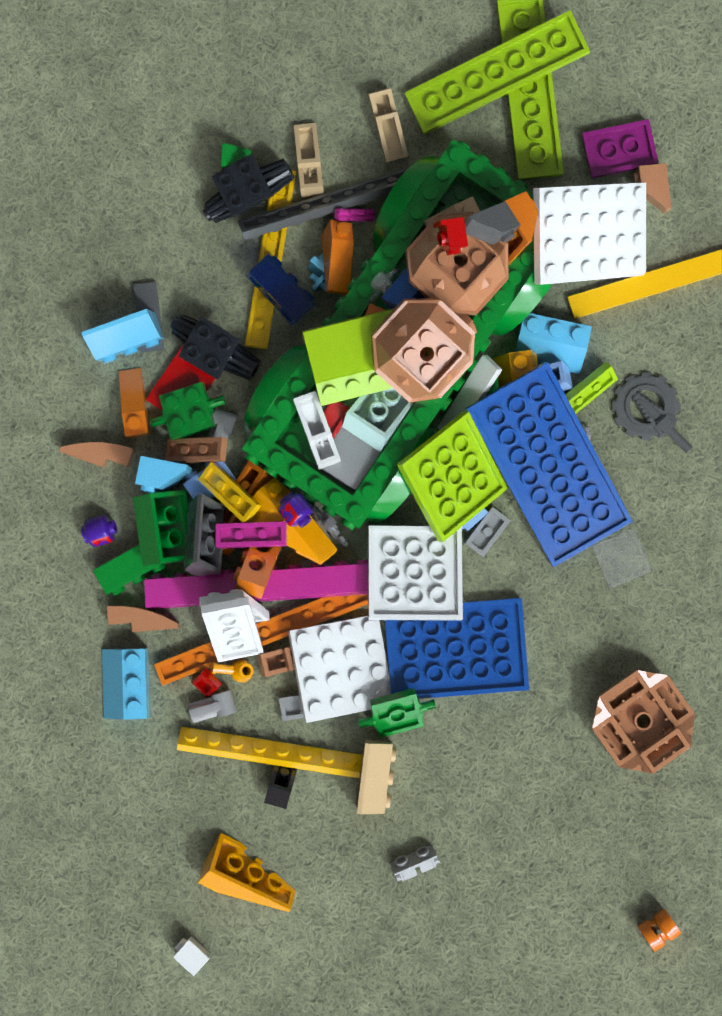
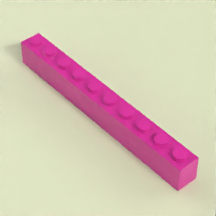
[144,560,368,610]

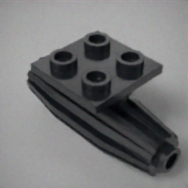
[203,153,295,223]
[170,315,261,381]

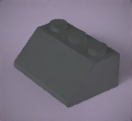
[184,494,225,576]

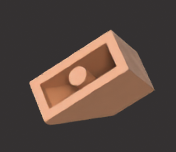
[633,163,671,213]

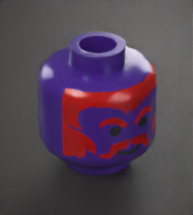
[278,492,313,528]
[81,515,118,547]

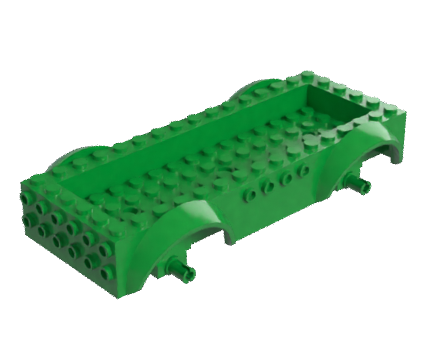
[242,140,552,531]

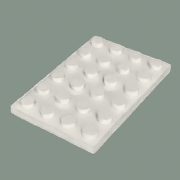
[533,183,646,285]

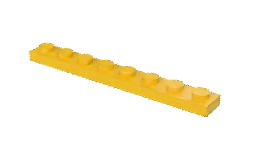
[177,726,363,778]

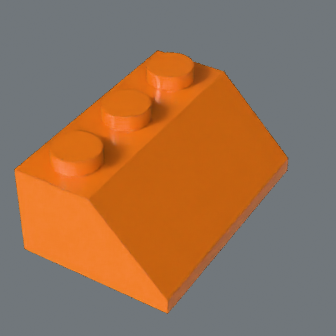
[503,191,538,266]

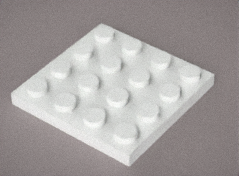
[368,526,463,620]
[288,616,391,723]

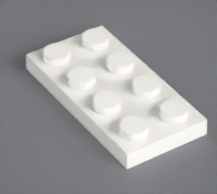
[201,597,264,662]

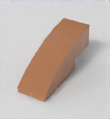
[59,442,136,468]
[107,606,180,632]
[256,646,295,677]

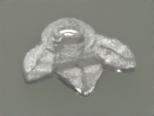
[369,268,401,305]

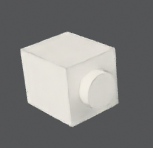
[173,936,211,976]

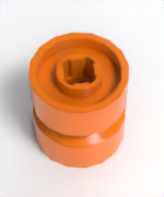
[637,908,682,952]

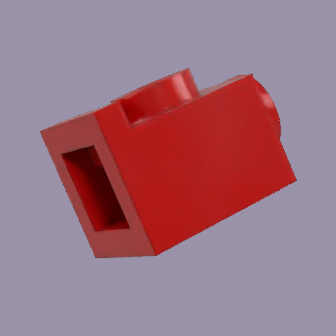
[433,217,468,256]

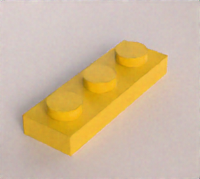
[198,462,261,523]

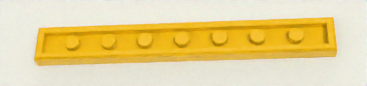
[245,170,296,350]
[567,250,722,319]

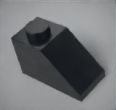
[264,765,297,809]

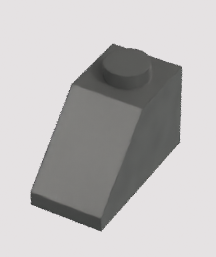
[465,201,520,245]

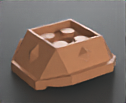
[405,212,509,315]
[371,298,475,403]
[591,670,695,774]

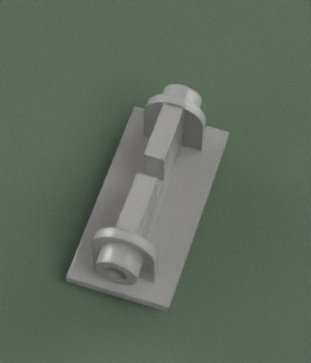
[390,845,440,882]

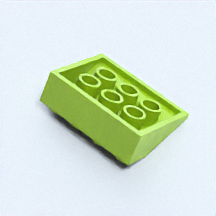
[302,308,395,406]

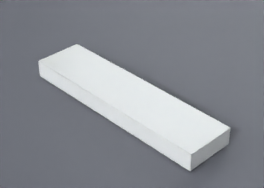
[438,355,502,430]

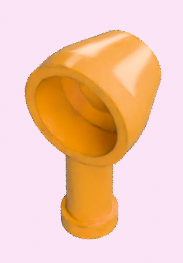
[210,659,254,682]

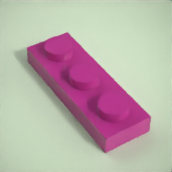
[216,521,287,548]

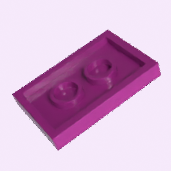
[581,119,659,179]

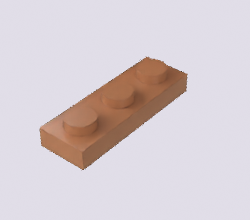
[165,437,228,463]

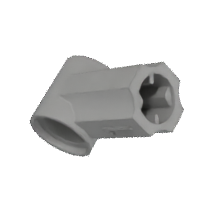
[207,408,239,441]
[188,690,237,723]

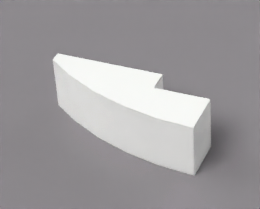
[293,391,341,469]

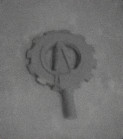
[612,372,693,453]
[309,502,348,546]

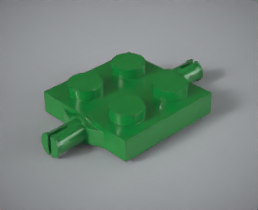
[150,382,226,440]
[358,688,436,738]

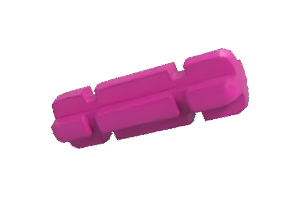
[334,208,375,222]

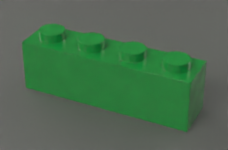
[93,545,175,596]

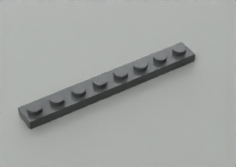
[238,168,408,240]

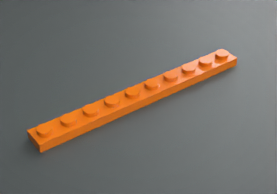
[154,594,368,686]

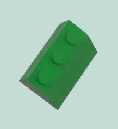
[132,490,189,566]

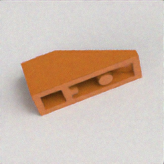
[321,220,354,295]
[119,368,151,439]

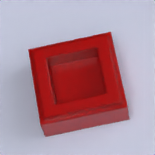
[191,668,222,698]

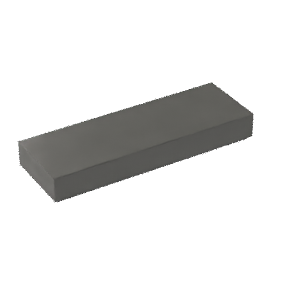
[133,282,164,353]

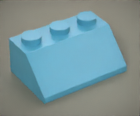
[81,309,164,364]
[514,313,592,374]
[135,456,194,493]
[102,648,150,720]

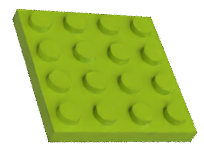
[397,411,508,542]

